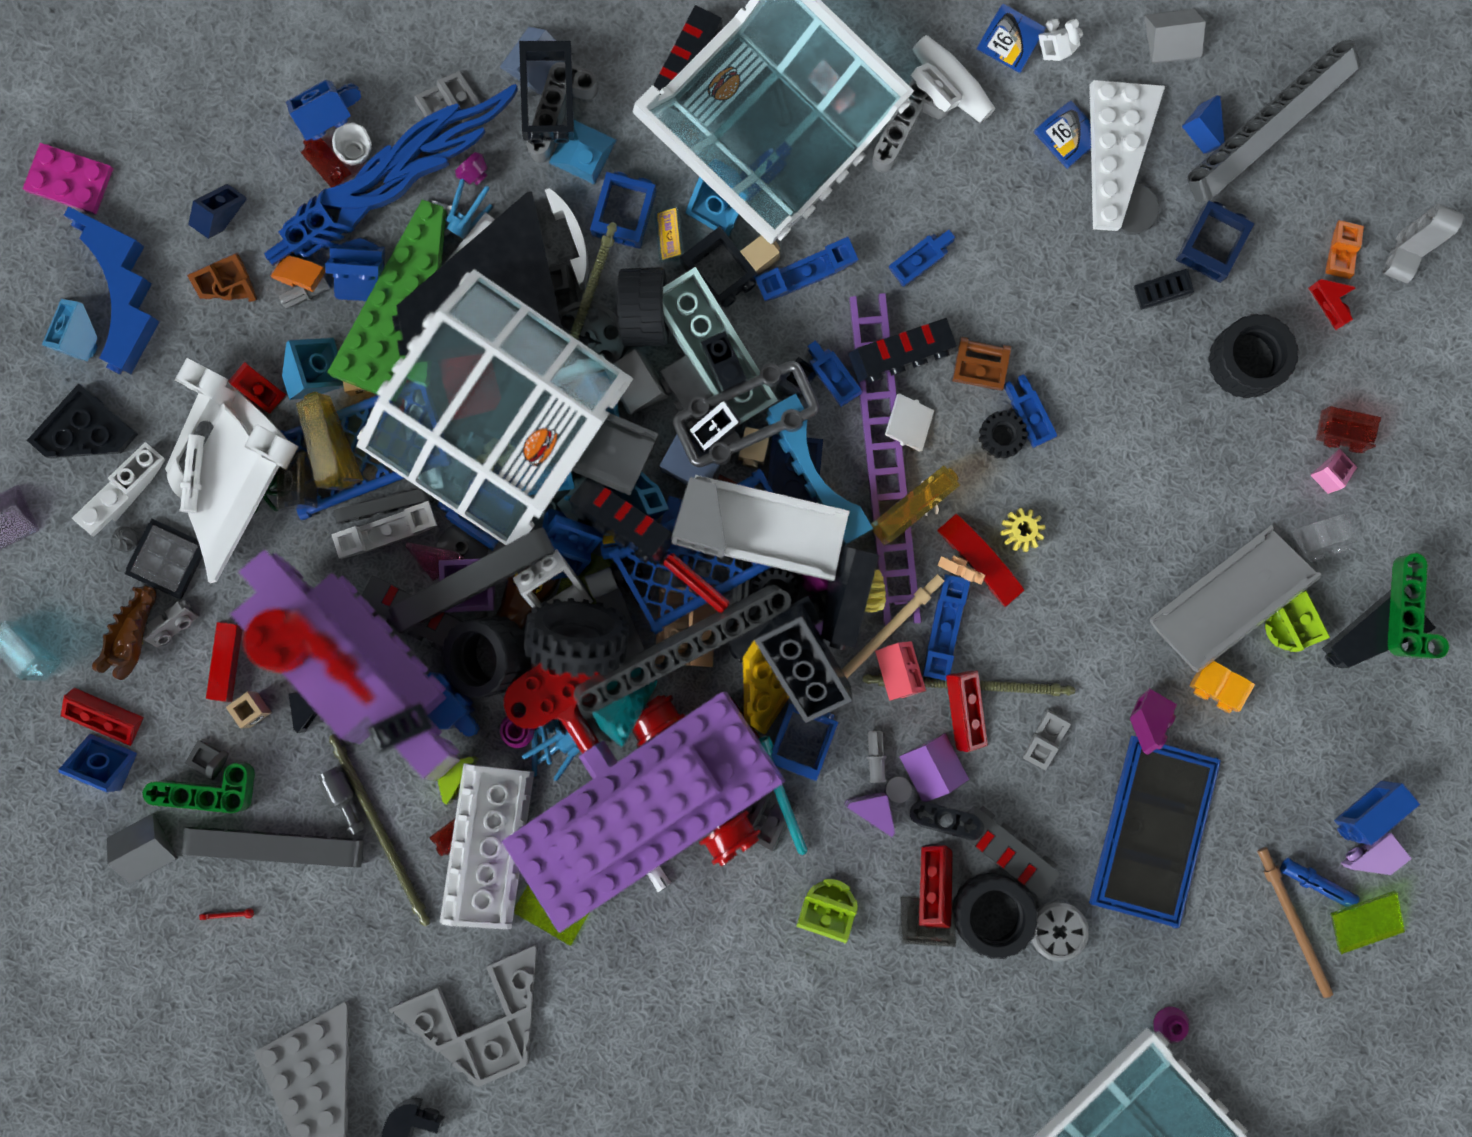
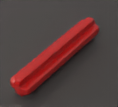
[664,553,729,613]

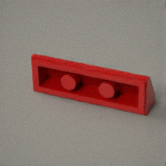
[206,622,243,702]
[946,670,988,753]
[61,688,144,746]
[919,845,953,928]

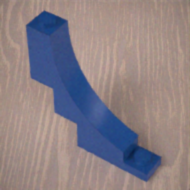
[64,206,160,375]

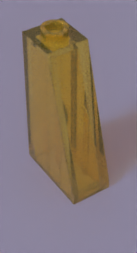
[296,392,363,491]
[871,465,960,546]

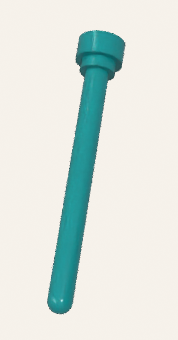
[758,736,807,855]

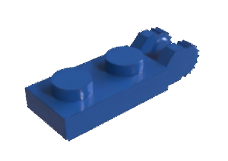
[1004,374,1057,448]

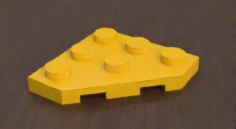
[743,641,789,735]

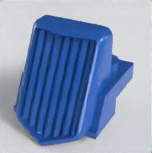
[325,237,385,301]
[542,509,603,580]

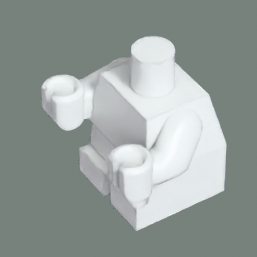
[1039,19,1083,61]

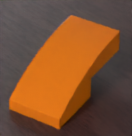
[1325,220,1364,279]
[271,256,325,292]

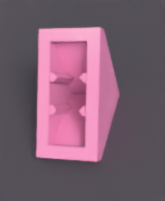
[1311,449,1357,494]

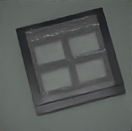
[125,519,203,600]

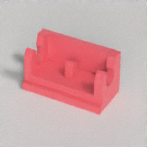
[875,641,926,701]

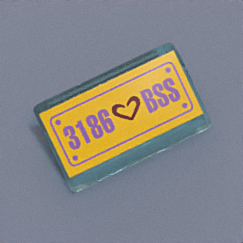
[654,207,684,263]

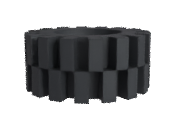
[979,410,1028,459]
[752,567,799,605]

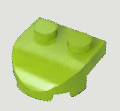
[1265,590,1330,652]
[796,879,858,943]

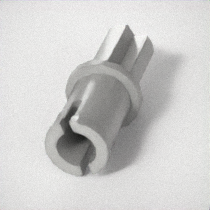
[279,275,331,309]
[866,730,887,783]

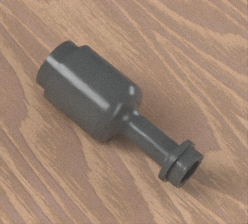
[317,767,365,835]

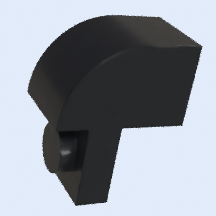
[381,1098,445,1137]

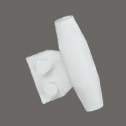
[911,35,995,123]

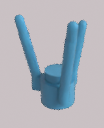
[446,179,493,239]
[532,719,570,777]
[522,729,580,781]

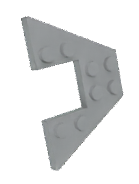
[389,944,537,1087]

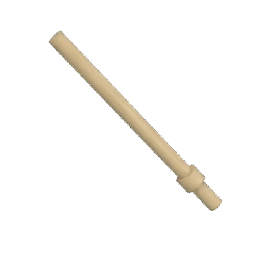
[842,574,945,678]

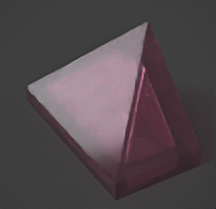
[406,542,464,581]

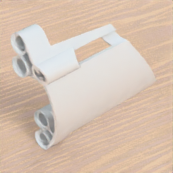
[165,358,299,583]

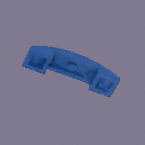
[755,237,858,301]
[923,574,970,681]

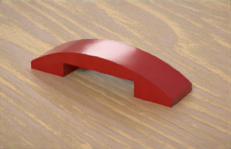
[937,514,1024,607]

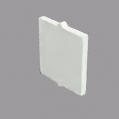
[885,393,934,451]

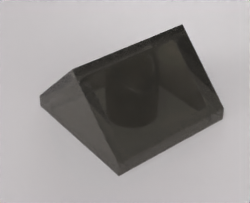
[277,452,317,509]
[898,897,956,947]

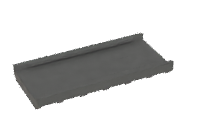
[484,372,658,495]

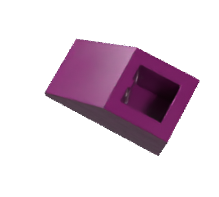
[1130,689,1177,755]

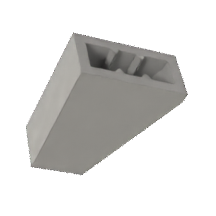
[672,476,726,558]

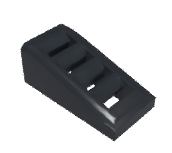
[1134,269,1194,310]
[367,703,434,753]

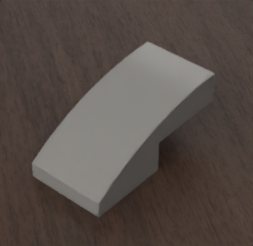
[1023,709,1071,770]

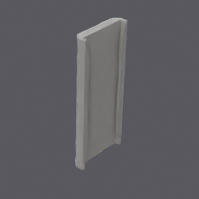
[1150,525,1322,673]

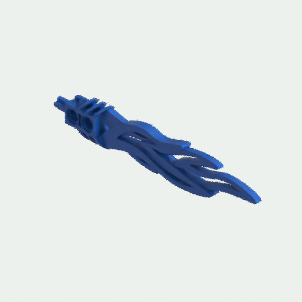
[264,84,518,266]

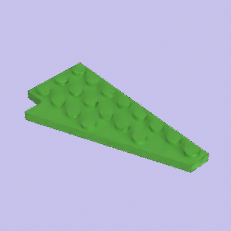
[327,200,447,402]

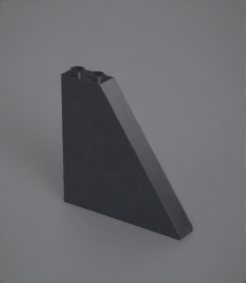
[392,191,562,363]

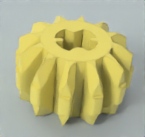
[1000,508,1045,552]
[865,570,886,613]

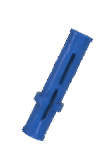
[1280,858,1360,910]

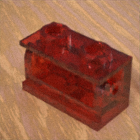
[1316,406,1381,453]

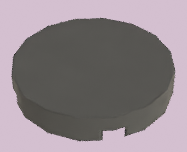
[1118,184,1159,235]

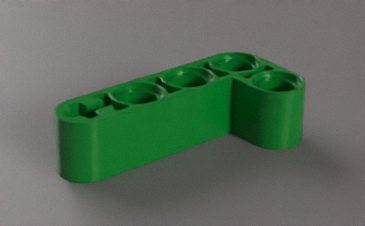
[1388,553,1449,659]
[142,762,255,813]

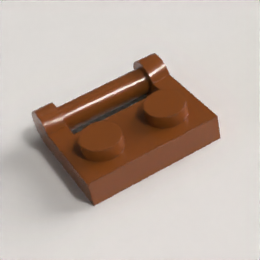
[952,336,1011,391]

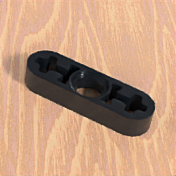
[910,801,984,841]

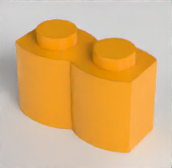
[1189,661,1255,714]

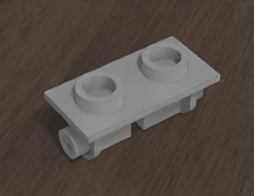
[143,600,199,648]

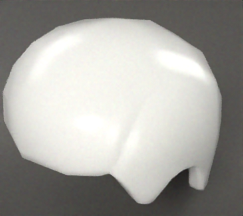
[332,122,372,165]

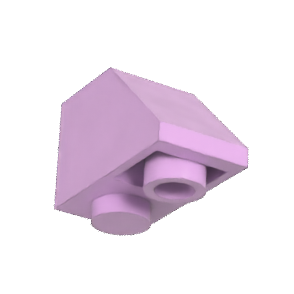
[1341,832,1411,875]

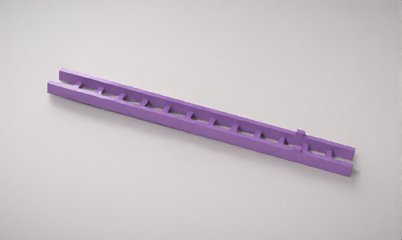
[849,293,921,626]

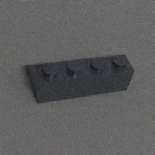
[754,603,852,723]

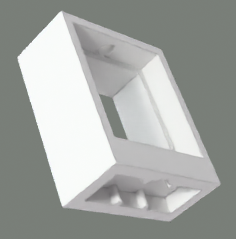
[513,550,594,608]

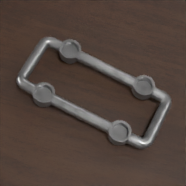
[673,361,819,468]

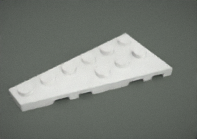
[1090,80,1165,231]

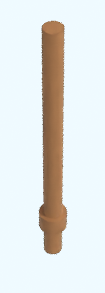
[1257,847,1333,998]

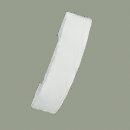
[545,188,589,290]
[331,501,437,559]

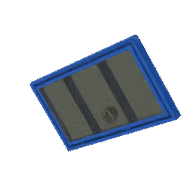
[1089,736,1221,928]

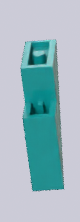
[592,667,657,747]

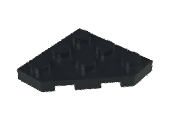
[26,383,138,459]

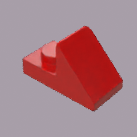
[1309,279,1355,330]
[228,362,286,414]

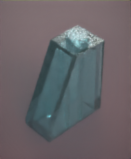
[0,621,62,681]

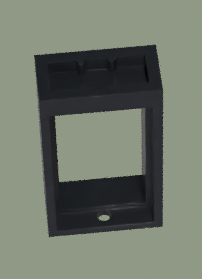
[519,41,574,144]

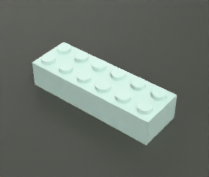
[663,267,778,425]

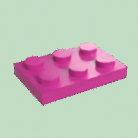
[22,143,114,215]

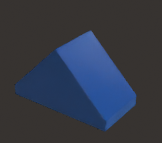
[1182,95,1224,153]

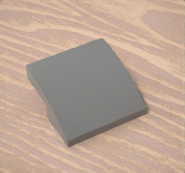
[415,71,485,137]

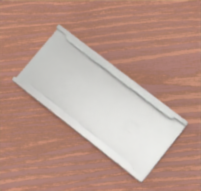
[695,475,850,581]
[440,763,534,929]

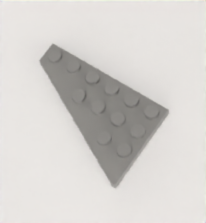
[254,1001,350,1137]

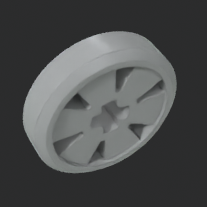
[1031,901,1089,961]

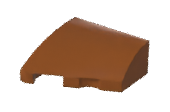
[187,252,257,302]

